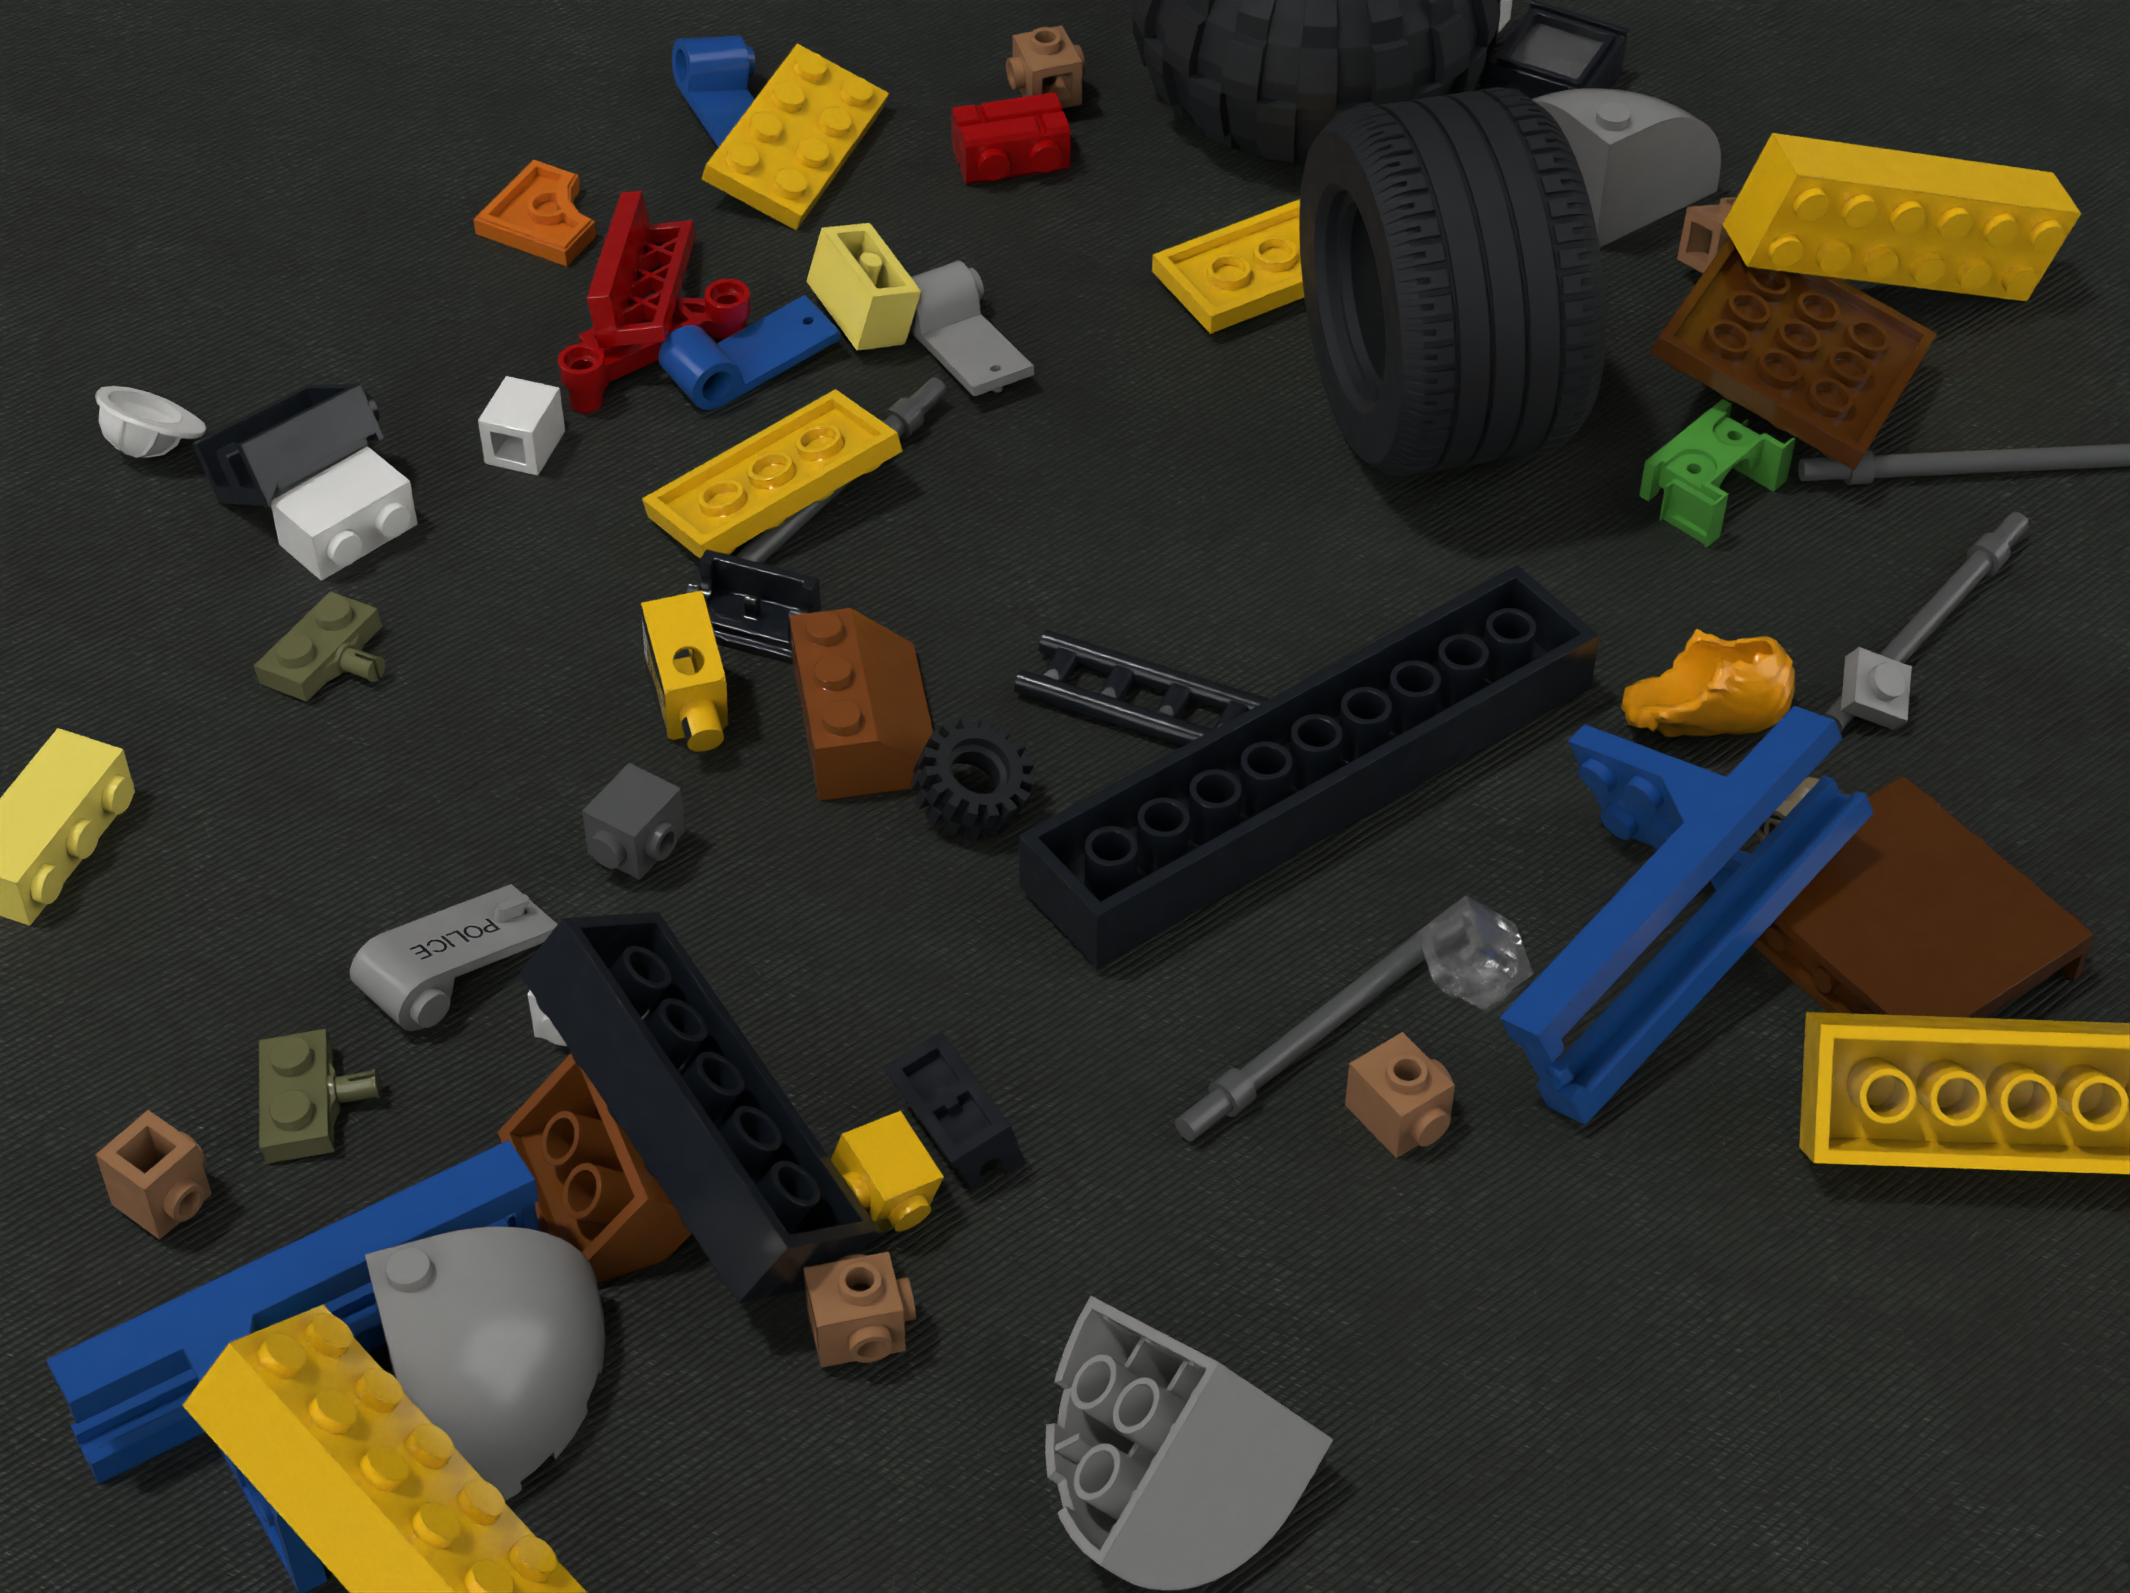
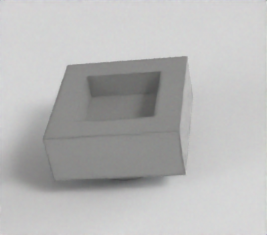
[1841,647,1912,730]

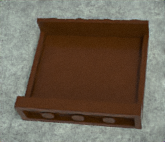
[1752,775,2094,1018]

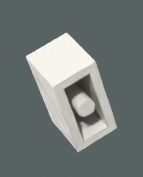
[270,446,417,581]

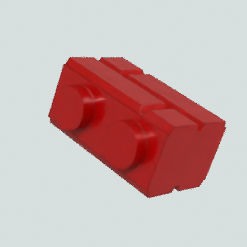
[951,92,1070,184]

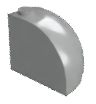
[1532,88,1721,247]
[365,1226,605,1501]
[1045,1296,1334,1591]

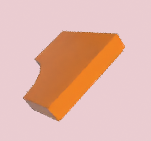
[473,159,597,267]

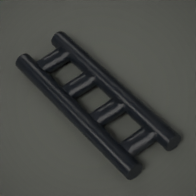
[1014,630,1269,746]

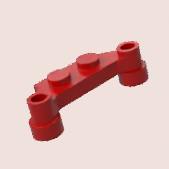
[558,279,751,413]

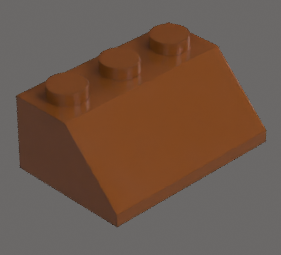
[789,608,933,801]
[498,1053,692,1283]

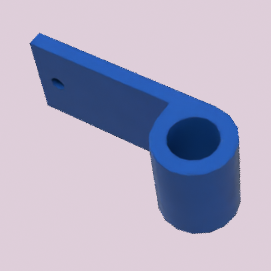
[672,35,755,148]
[658,295,842,410]

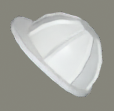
[95,386,206,458]

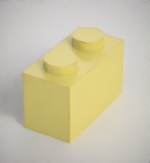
[806,223,922,351]

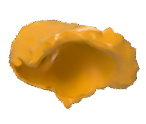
[1621,629,1795,737]

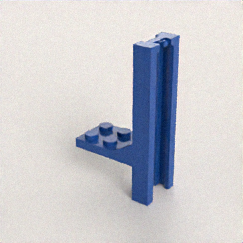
[1499,706,1874,1125]
[46,1140,539,1593]

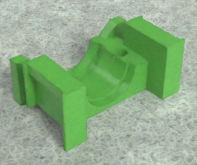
[1639,399,1796,548]

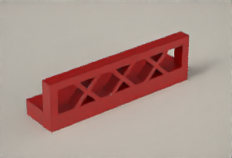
[587,190,696,348]

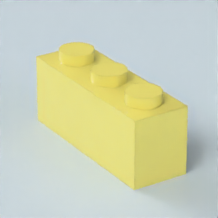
[0,728,135,926]

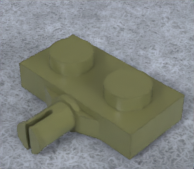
[254,591,385,702]
[259,1028,382,1164]

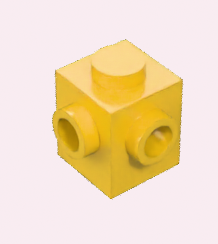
[831,1111,944,1233]

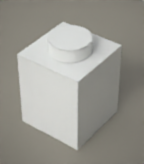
[478,376,565,475]

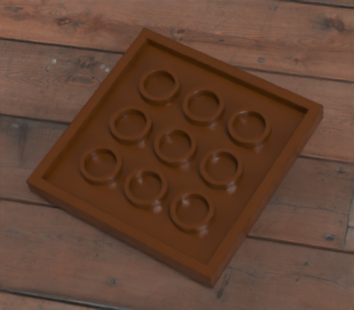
[1650,237,1937,470]

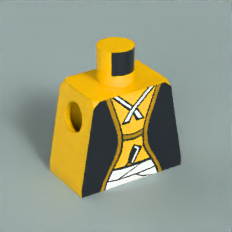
[641,590,728,752]

